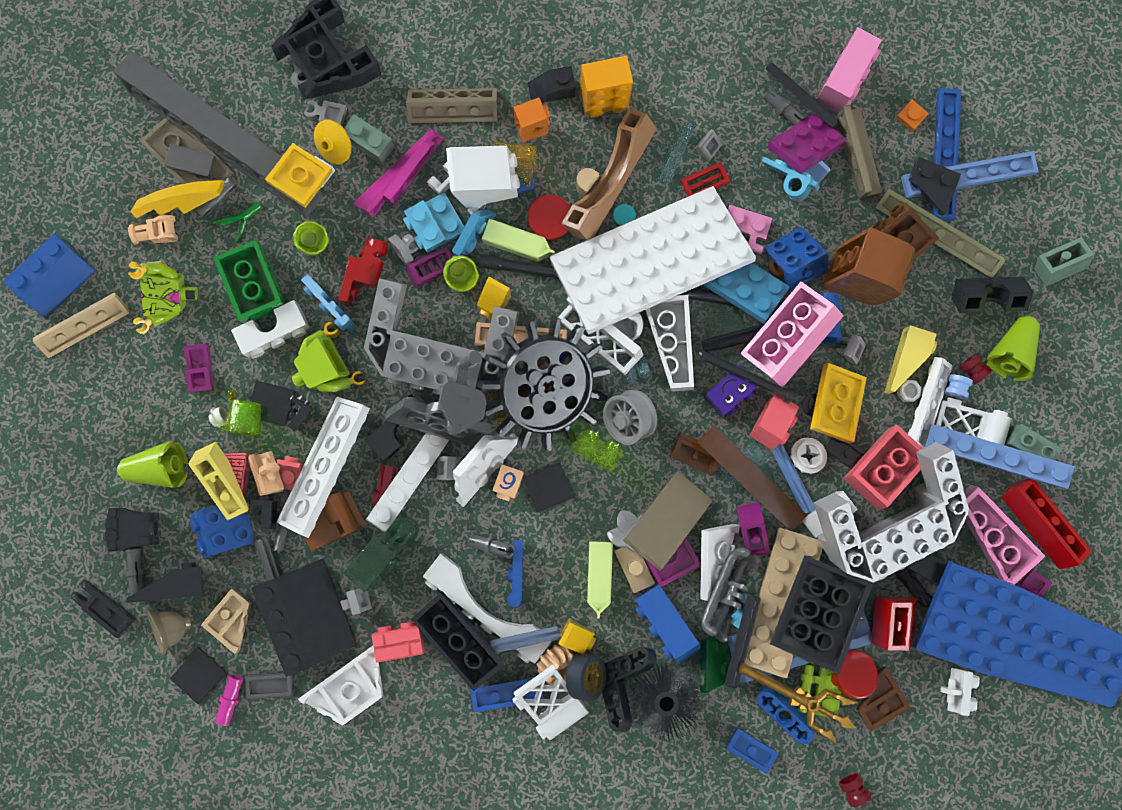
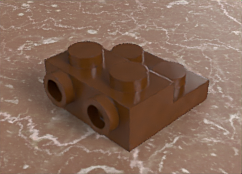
[872,203,939,262]

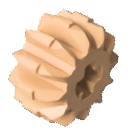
[537,645,575,685]

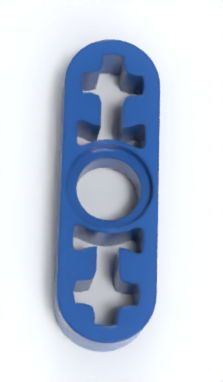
[757,686,815,744]

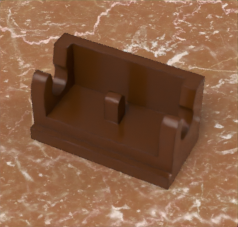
[670,433,719,476]

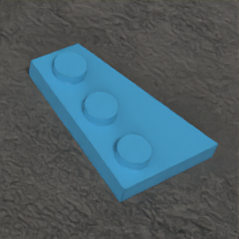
[301,274,358,333]

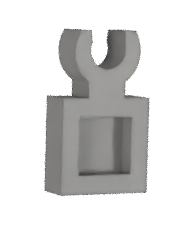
[304,100,347,127]

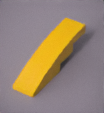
[130,180,225,218]

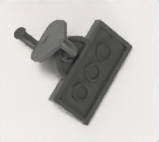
[385,350,491,446]

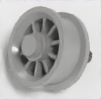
[603,389,657,445]

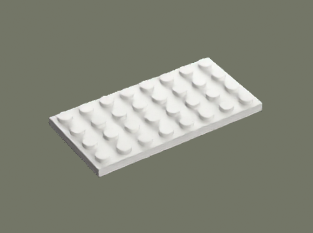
[550,186,756,335]

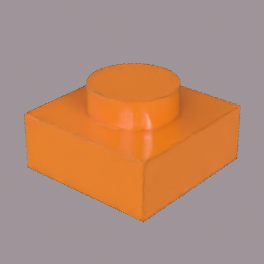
[896,99,929,132]

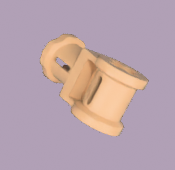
[128,215,178,245]

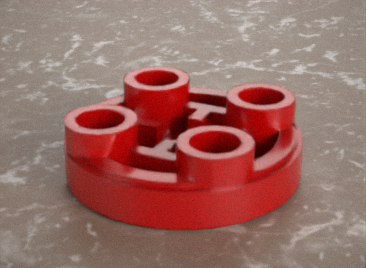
[528,195,571,242]
[831,650,878,699]

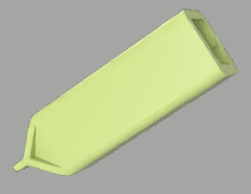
[482,219,555,262]
[587,541,613,618]

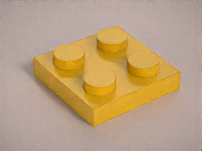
[265,143,333,208]

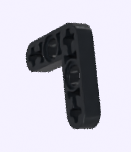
[602,647,657,732]

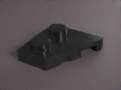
[908,157,961,216]

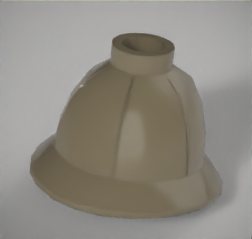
[145,609,191,655]

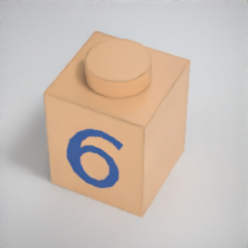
[492,464,524,501]

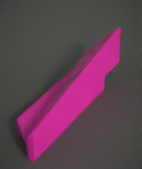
[353,129,445,218]

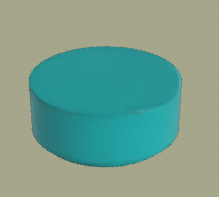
[613,204,636,227]

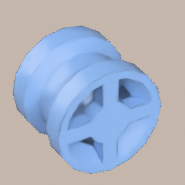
[945,374,973,399]

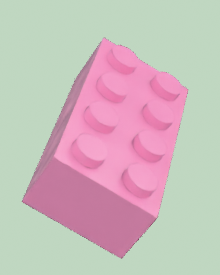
[741,282,843,387]

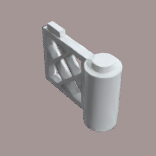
[935,397,1011,445]
[512,665,589,740]

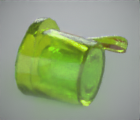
[219,390,262,436]

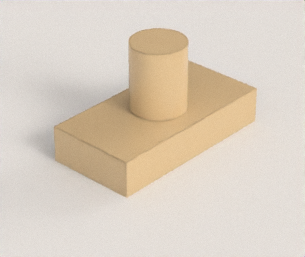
[614,547,655,593]

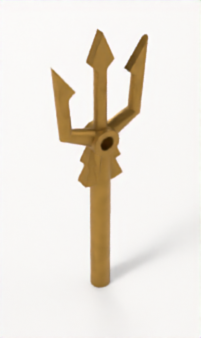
[739,663,859,745]

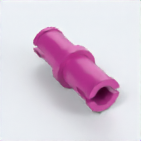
[215,674,244,726]

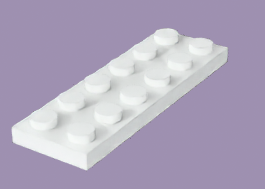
[276,397,370,538]

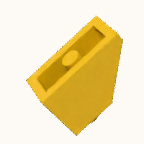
[477,277,511,320]
[558,618,596,654]

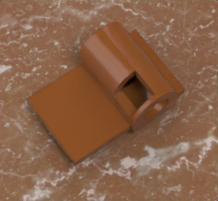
[304,491,366,551]

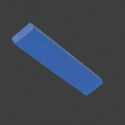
[931,88,961,221]

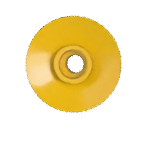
[314,119,352,165]

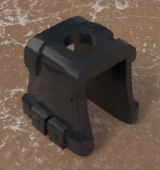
[105,508,159,552]

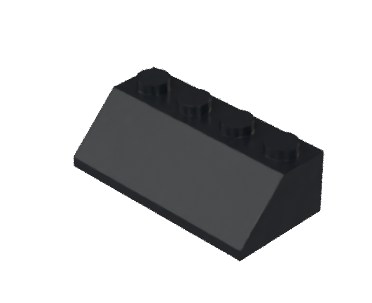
[411,591,506,691]

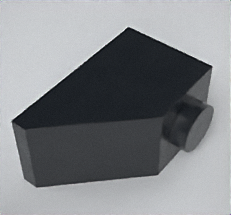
[528,66,576,103]

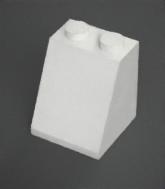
[446,146,520,208]

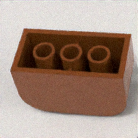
[822,227,915,305]

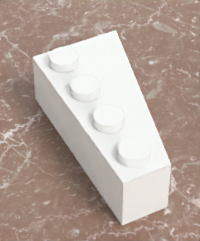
[645,295,694,391]

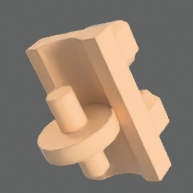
[248,451,284,496]

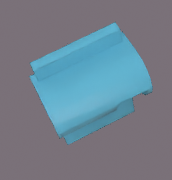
[762,157,820,202]

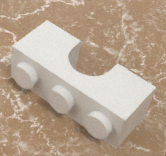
[231,300,310,358]

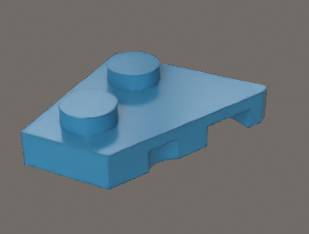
[452,209,496,256]

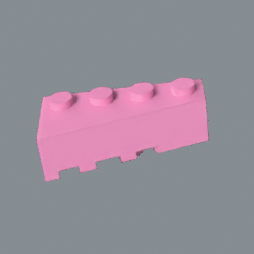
[964,485,1045,584]

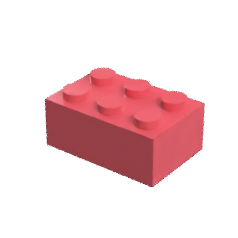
[843,425,923,510]

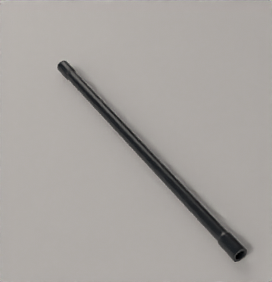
[479,254,784,313]

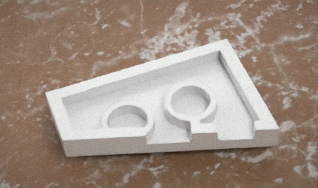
[701,524,740,601]

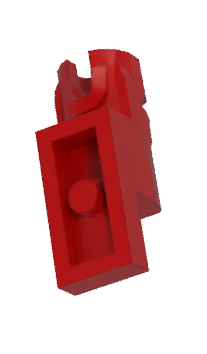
[338,238,388,306]

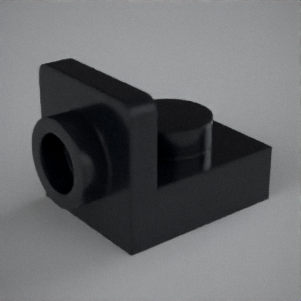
[287,394,312,431]
[249,496,278,529]

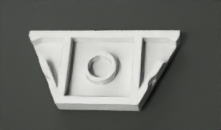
[453,433,518,507]
[298,646,383,725]

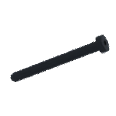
[698,350,796,404]

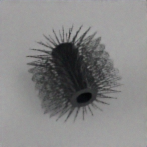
[628,662,703,742]

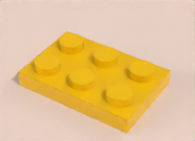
[810,363,867,443]

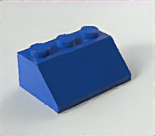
[3,233,96,318]

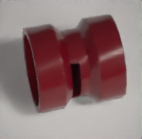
[959,353,993,385]
[838,773,871,807]

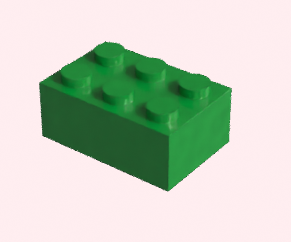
[213,240,286,324]

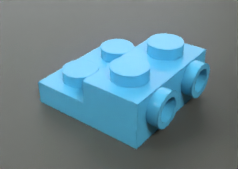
[403,192,464,254]

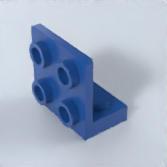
[764,227,828,292]

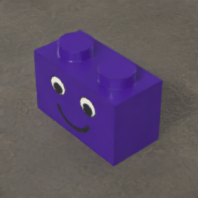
[703,364,757,417]

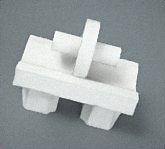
[941,668,980,716]

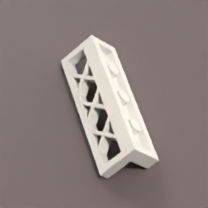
[558,297,643,375]

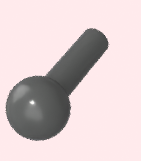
[274,509,288,552]

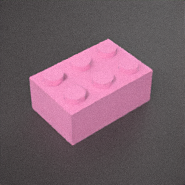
[816,27,882,114]

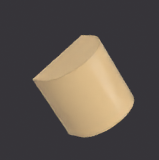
[576,168,599,197]

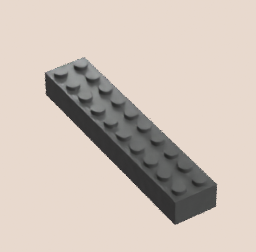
[113,51,323,218]

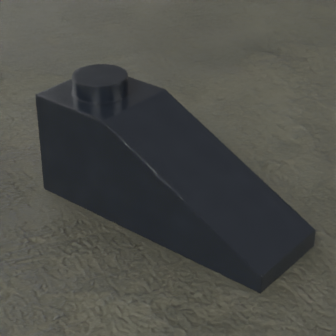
[126,562,204,603]

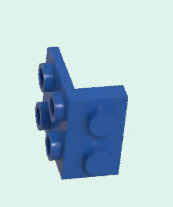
[190,505,255,559]

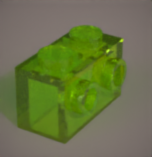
[571,429,623,473]

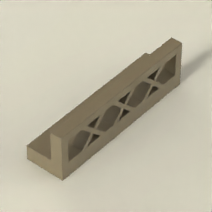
[406,88,498,123]
[837,105,882,199]

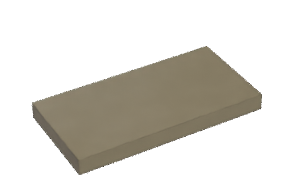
[140,116,235,184]
[623,471,713,571]

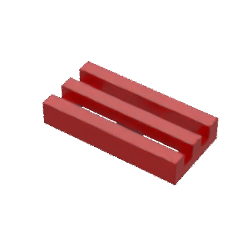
[680,162,731,197]

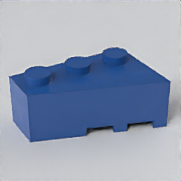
[635,584,701,666]

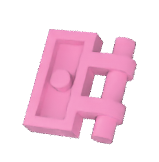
[728,205,772,254]

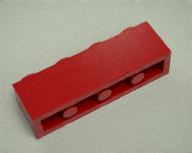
[1001,478,1092,570]

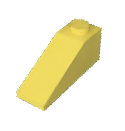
[884,325,937,394]
[188,442,249,521]

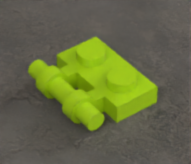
[798,664,842,718]

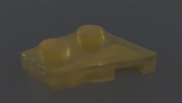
[492,142,538,187]

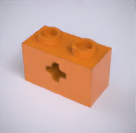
[513,98,550,143]

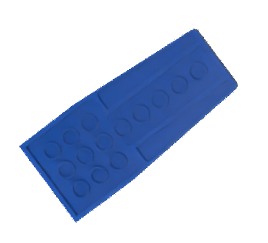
[913,560,1122,707]

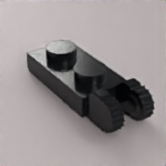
[70,580,135,638]

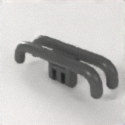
[701,548,761,643]

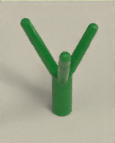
[212,202,263,243]

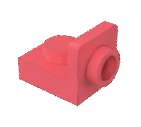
[277,456,304,490]

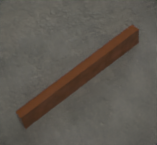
[697,425,807,531]

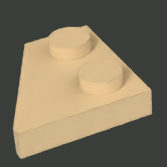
[201,588,252,654]

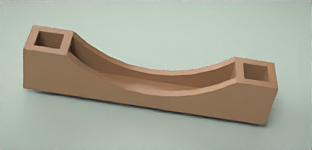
[561,109,657,241]

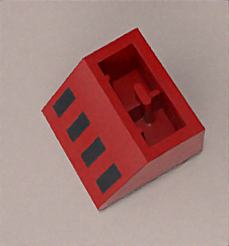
[871,597,918,650]

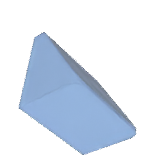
[805,161,830,183]

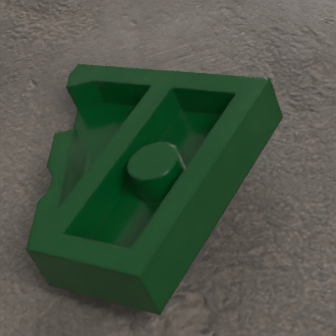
[700,632,731,693]

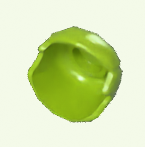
[293,221,329,256]
[443,255,479,292]

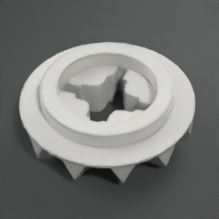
[790,438,827,475]

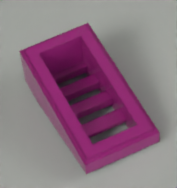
[405,247,453,288]

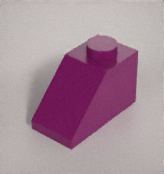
[736,502,770,556]

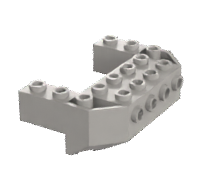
[364,279,520,395]
[814,442,969,583]

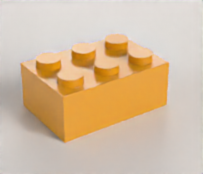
[580,56,633,117]

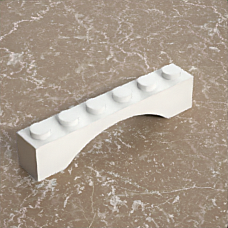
[423,553,552,664]

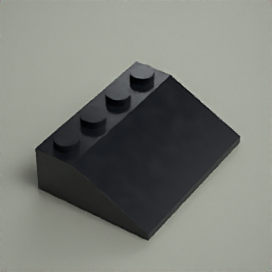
[770,555,873,674]
[251,558,357,677]

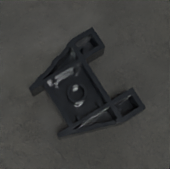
[271,0,381,100]

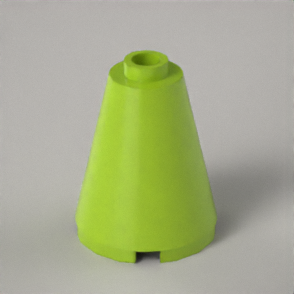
[987,316,1040,381]
[117,441,188,488]

